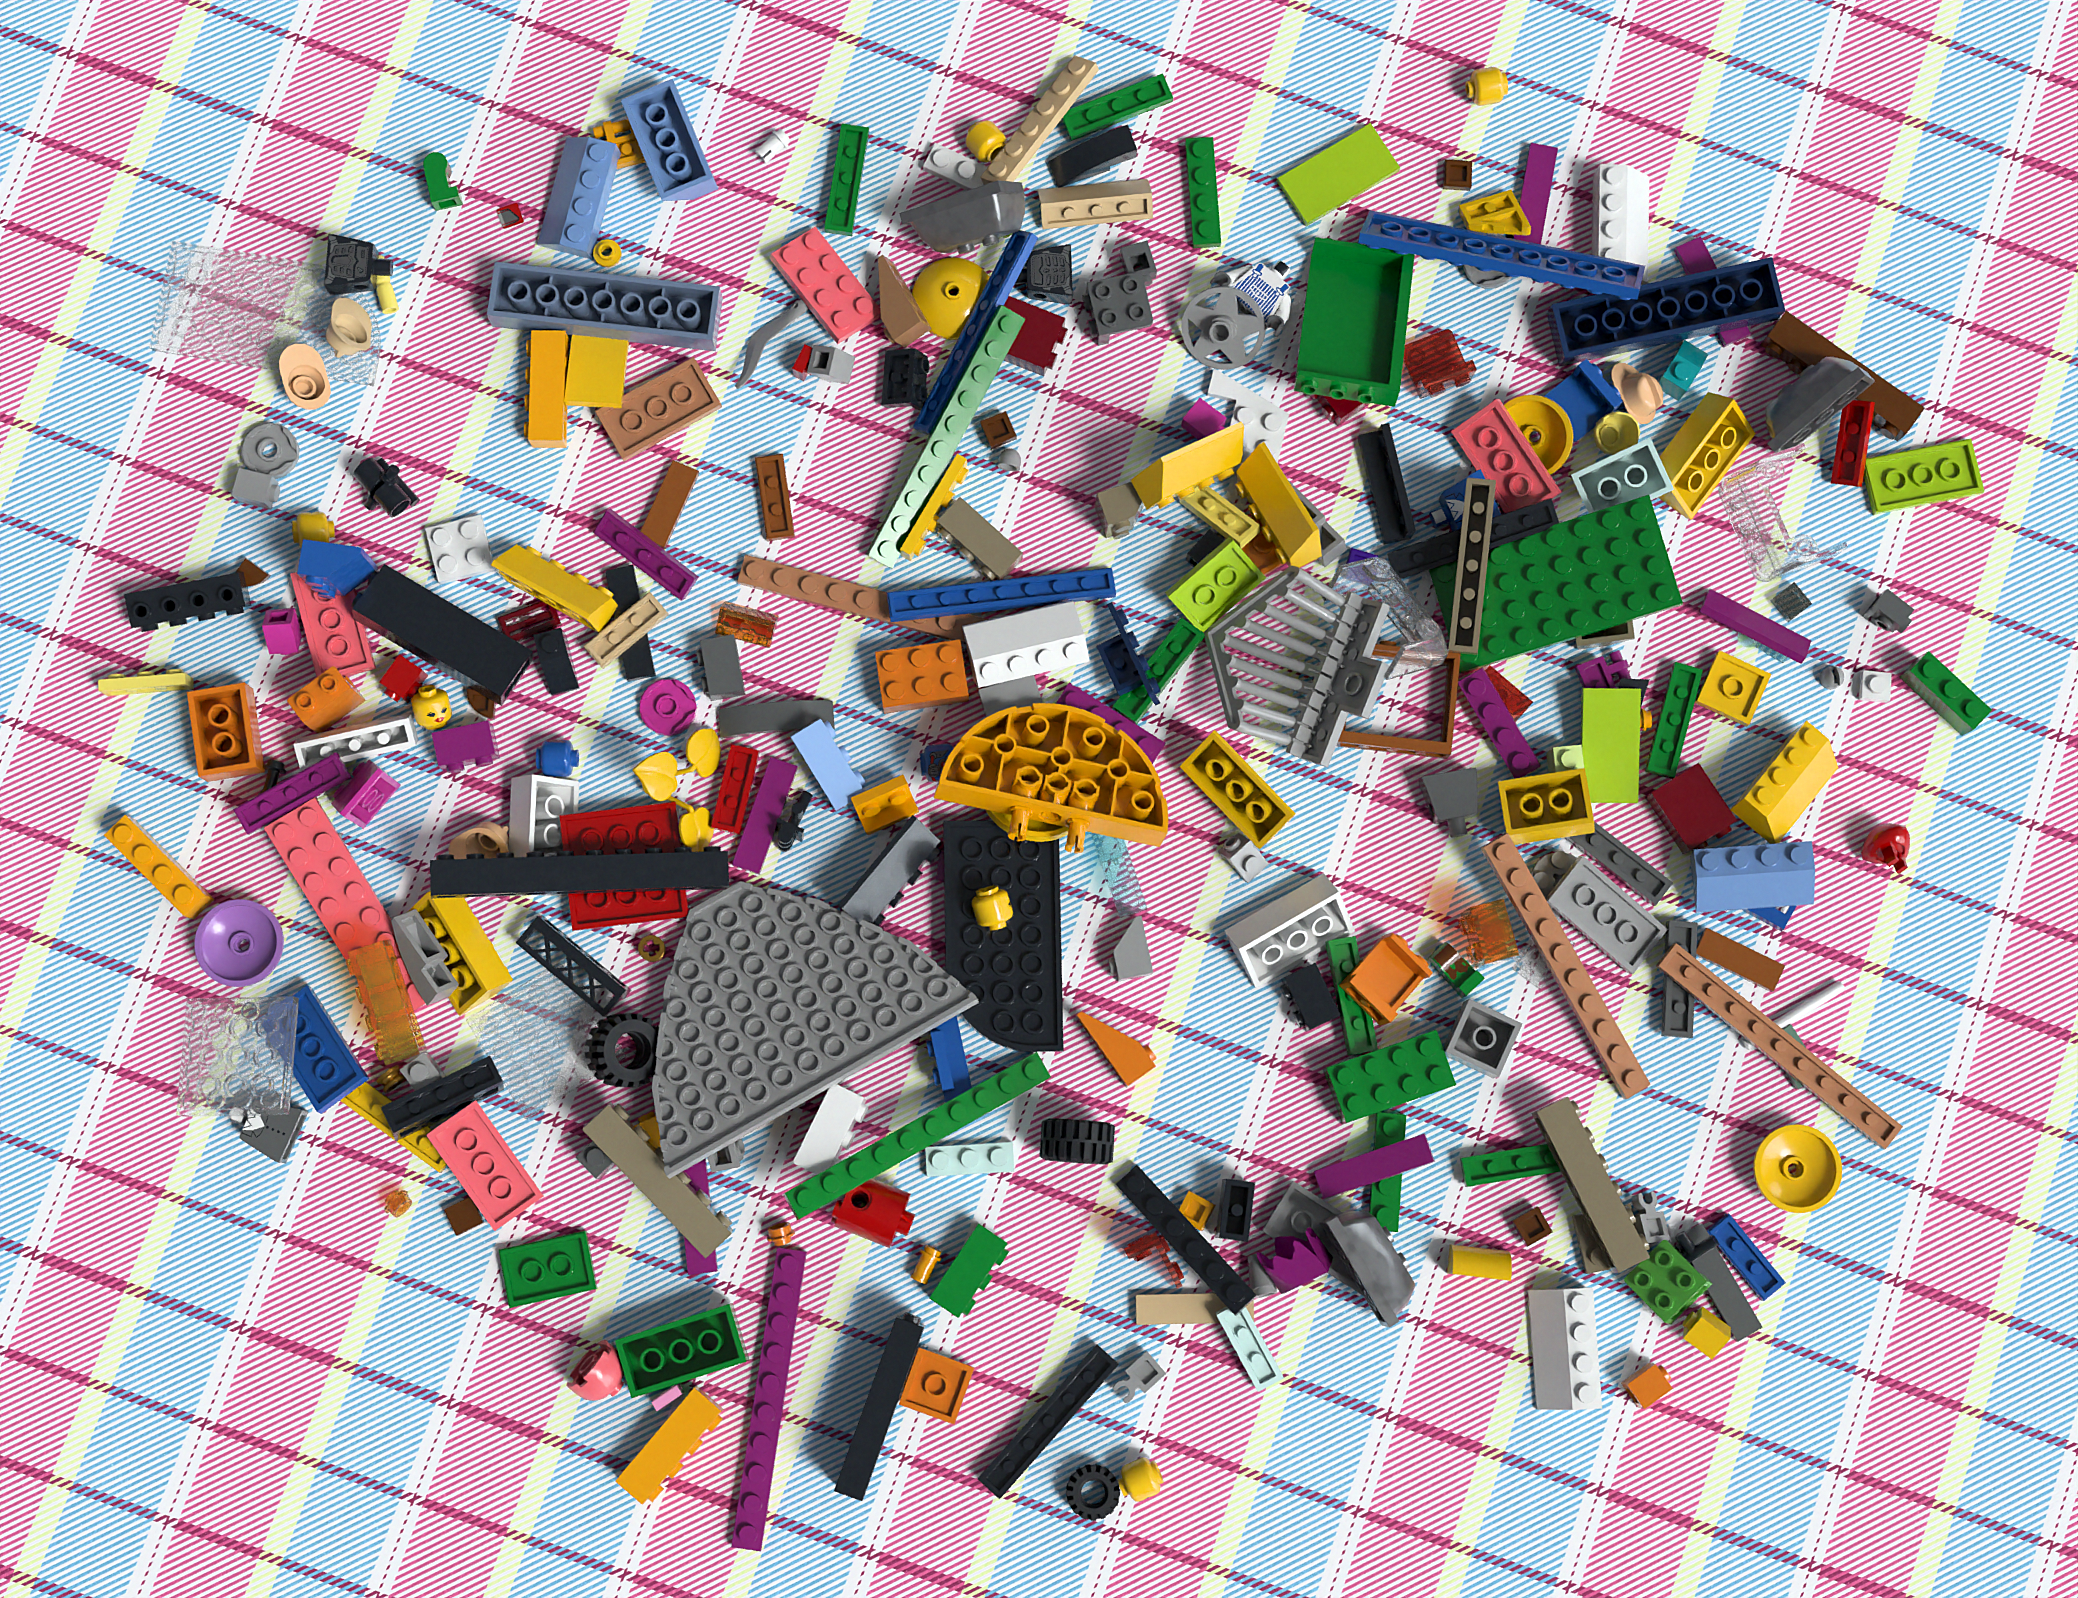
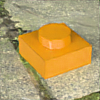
[1179,1191,1216,1231]

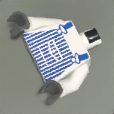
[1210,260,1291,337]

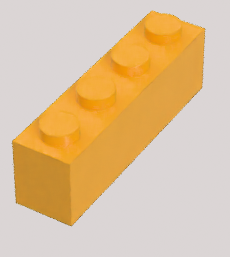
[524,330,569,448]
[104,815,215,920]
[615,1386,724,1505]

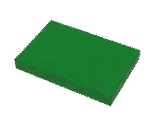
[498,1231,598,1308]

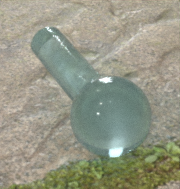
[1737,632,1787,663]

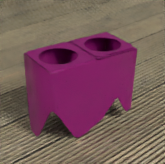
[1256,1227,1333,1294]

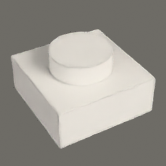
[1859,670,1892,703]

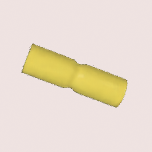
[376,255,399,314]

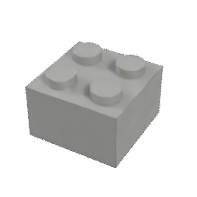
[1443,999,1523,1079]

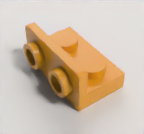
[851,774,919,835]

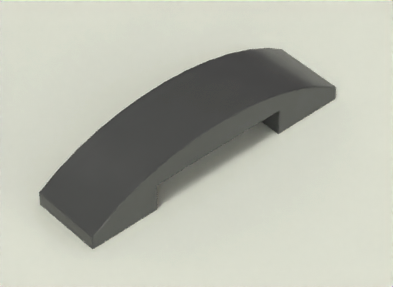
[718,700,835,739]

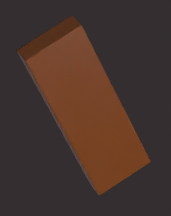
[755,454,795,542]
[640,460,700,549]
[1696,928,1786,992]

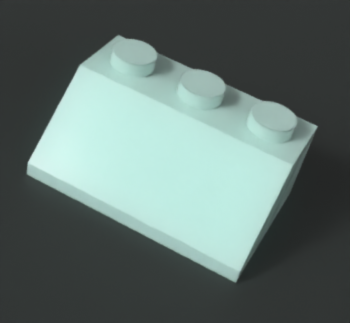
[1571,438,1674,513]

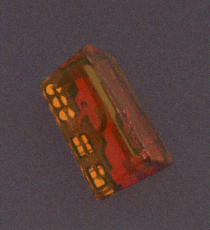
[715,601,779,648]

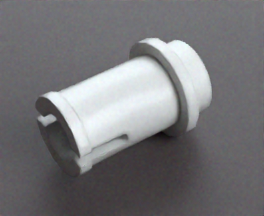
[755,129,791,164]

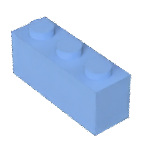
[790,718,866,811]

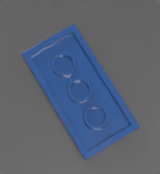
[260,985,369,1114]

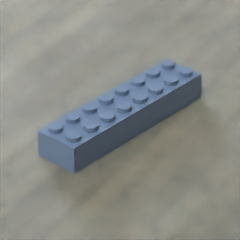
[487,262,723,351]

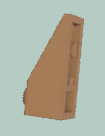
[878,254,932,348]

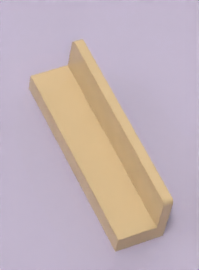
[1038,179,1153,229]

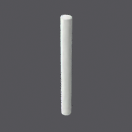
[1742,981,1845,1050]

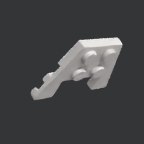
[1207,369,1289,471]

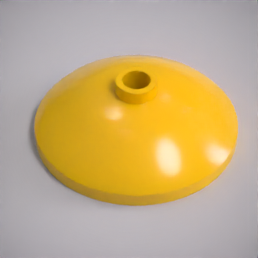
[912,258,990,340]
[1504,395,1573,475]
[1753,1124,1842,1213]

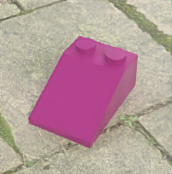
[331,759,401,829]

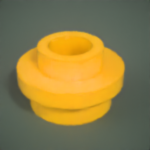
[593,239,622,268]

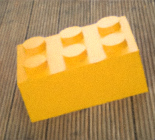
[1498,768,1595,845]

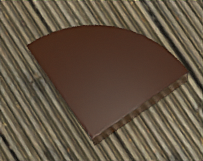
[235,558,271,587]
[467,689,496,720]

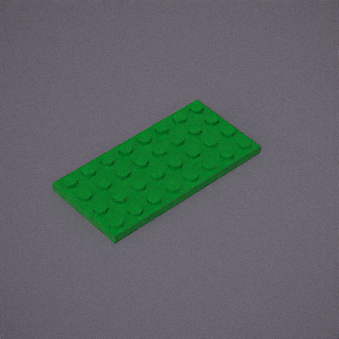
[1429,495,1683,674]

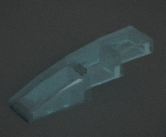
[1090,832,1147,918]

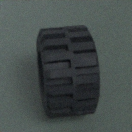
[585,1013,659,1087]
[1039,1118,1115,1165]

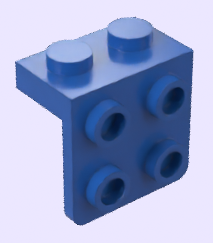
[1544,358,1623,442]

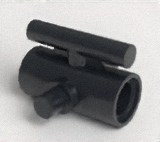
[353,458,420,518]

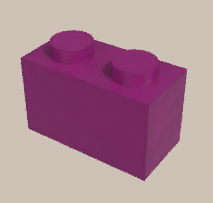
[432,720,500,773]

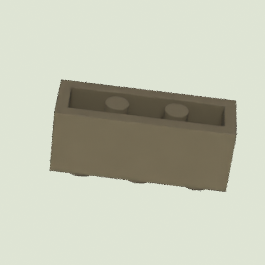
[937,497,1023,581]

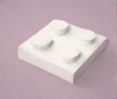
[425,514,496,585]

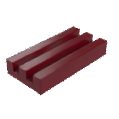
[498,601,562,642]

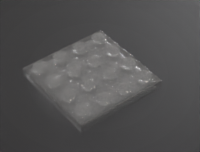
[465,958,627,1119]
[176,996,299,1117]

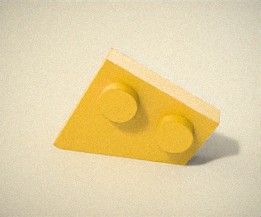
[1459,190,1531,235]

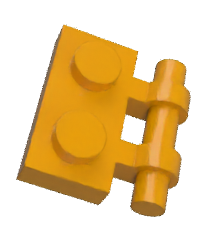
[593,117,646,169]

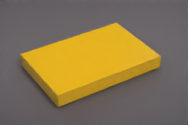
[564,335,629,408]

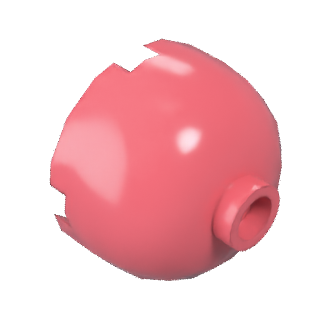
[566,1340,624,1401]

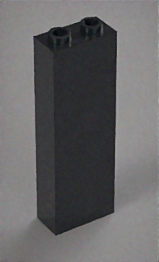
[351,564,533,706]
[834,1312,926,1501]

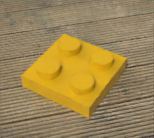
[1695,650,1772,727]

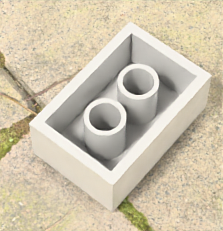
[792,1084,869,1175]

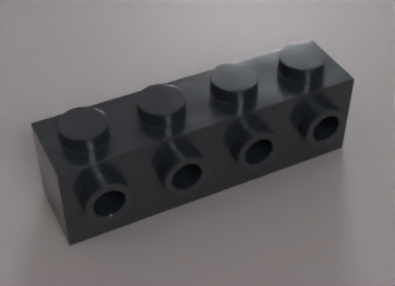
[124,572,252,632]

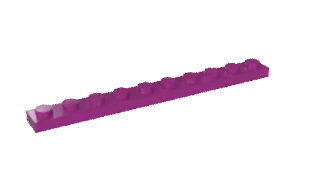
[731,1248,807,1552]

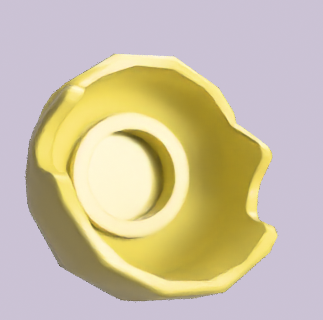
[1593,412,1641,455]

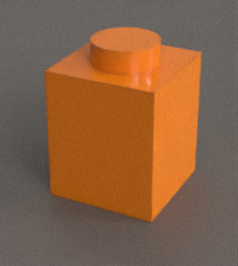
[1621,1363,1673,1409]

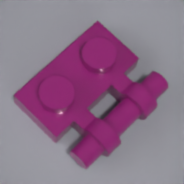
[1575,650,1632,688]

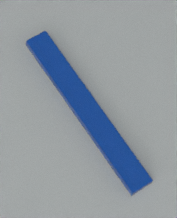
[913,230,1038,435]
[887,568,1116,622]

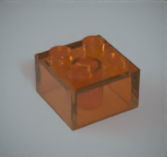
[1458,899,1519,969]

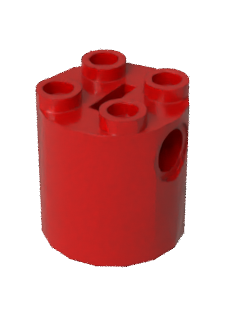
[831,1178,916,1248]

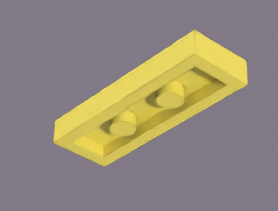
[1179,487,1261,549]
[98,669,194,696]

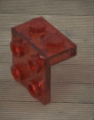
[1403,329,1477,399]

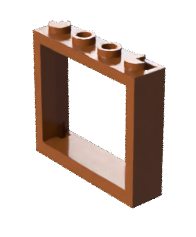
[1336,641,1461,759]

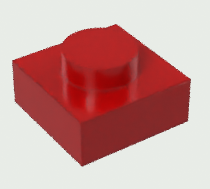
[792,344,813,381]

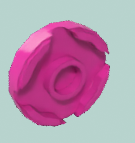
[640,679,697,736]

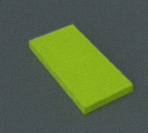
[1277,123,1400,227]
[1863,438,1985,515]
[1580,688,1641,803]

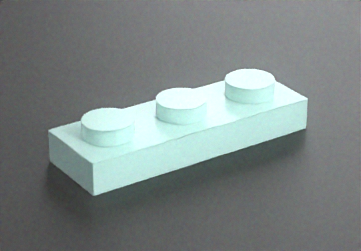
[925,1142,1015,1177]
[1215,1306,1284,1392]

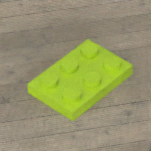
[1165,536,1266,632]

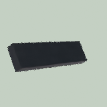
[605,565,656,682]

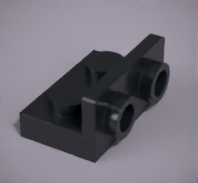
[881,348,930,410]

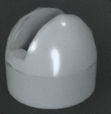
[998,448,1021,472]
[1819,666,1844,690]

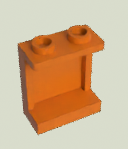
[287,666,366,733]
[1339,933,1433,1026]

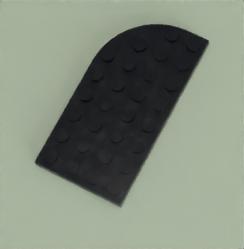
[943,820,1064,1052]

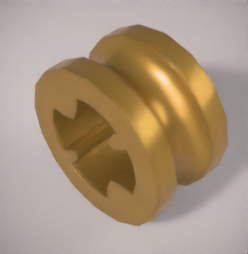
[638,935,666,962]
[376,1066,406,1093]

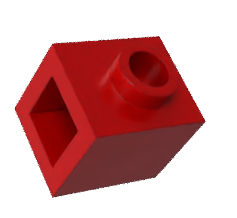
[379,654,428,703]

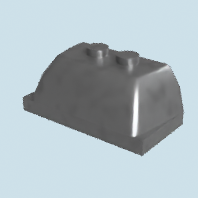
[899,180,1025,254]
[1765,357,1875,457]
[1320,1211,1415,1328]

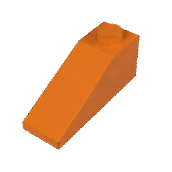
[1076,1011,1157,1088]

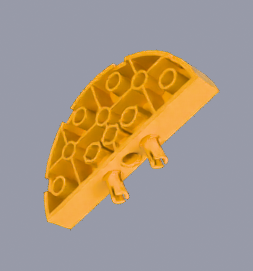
[934,703,1168,853]

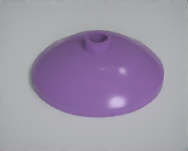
[194,899,284,987]

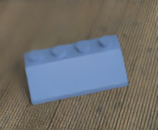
[621,79,718,201]
[537,137,621,260]
[1690,841,1815,913]

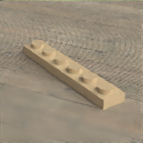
[980,55,1099,185]

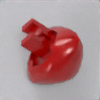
[1861,823,1910,874]

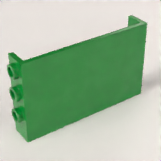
[1294,237,1415,407]

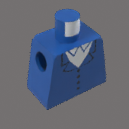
[1429,469,1501,531]

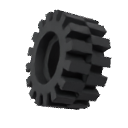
[1066,1464,1120,1521]

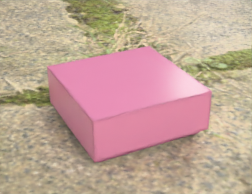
[651,1384,685,1411]

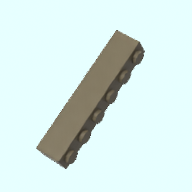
[1448,478,1496,655]
[1531,1097,1650,1273]
[582,1102,733,1258]

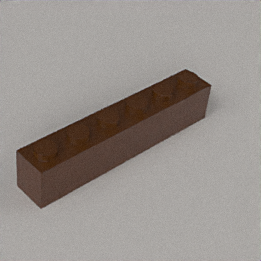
[1760,311,1925,442]

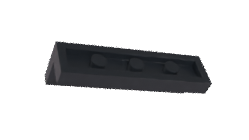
[1357,423,1416,545]
[516,916,632,1017]
[381,1056,504,1141]

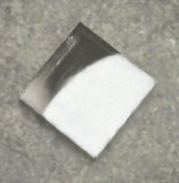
[1770,582,1812,622]

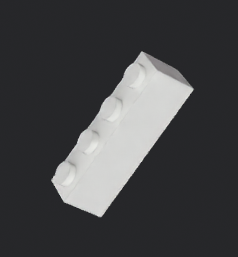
[293,712,419,771]

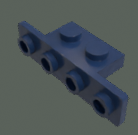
[1096,602,1161,706]

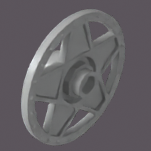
[1181,286,1266,370]

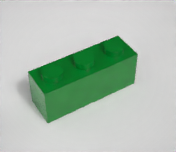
[1899,651,1992,736]
[929,1224,1010,1318]

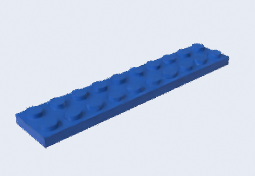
[1358,210,1645,300]

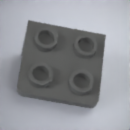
[1082,272,1153,346]

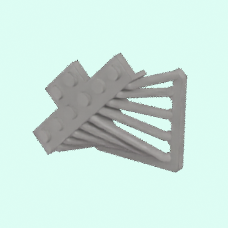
[1204,566,1390,768]

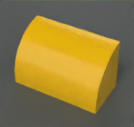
[1447,1244,1512,1281]

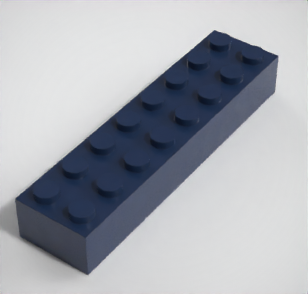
[1546,257,1786,367]

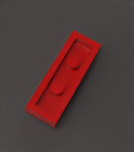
[1831,400,1875,487]
[711,744,760,835]

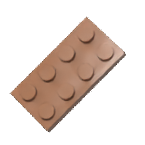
[595,357,722,462]

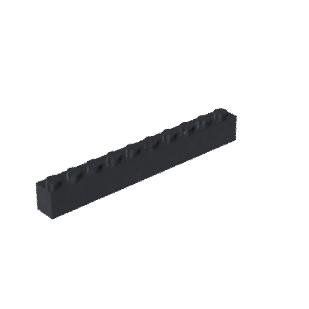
[430,846,729,899]

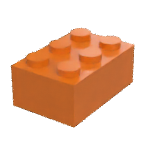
[875,640,969,714]
[187,682,265,782]

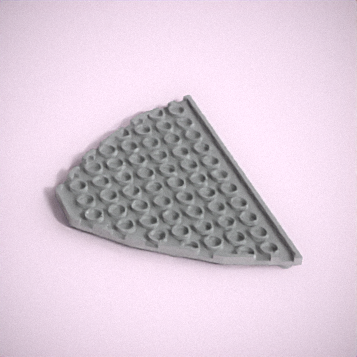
[652,881,979,1179]

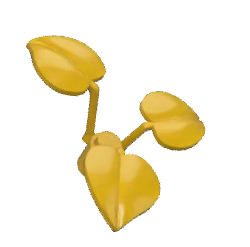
[632,728,721,852]

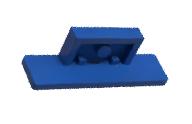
[926,1015,972,1103]

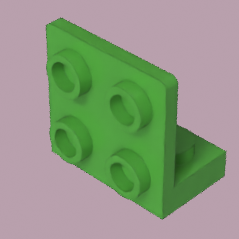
[1624,1240,1713,1324]

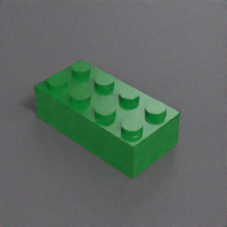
[1323,1030,1456,1124]
[615,1303,749,1398]

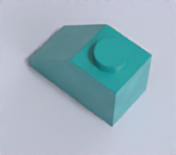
[1658,340,1709,401]

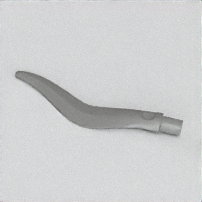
[735,299,808,389]

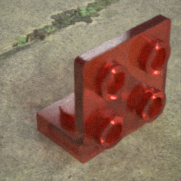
[1121,1232,1184,1289]

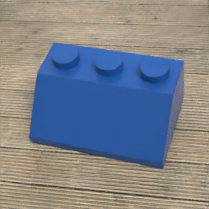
[297,539,378,599]

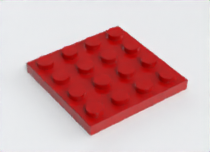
[559,802,689,931]

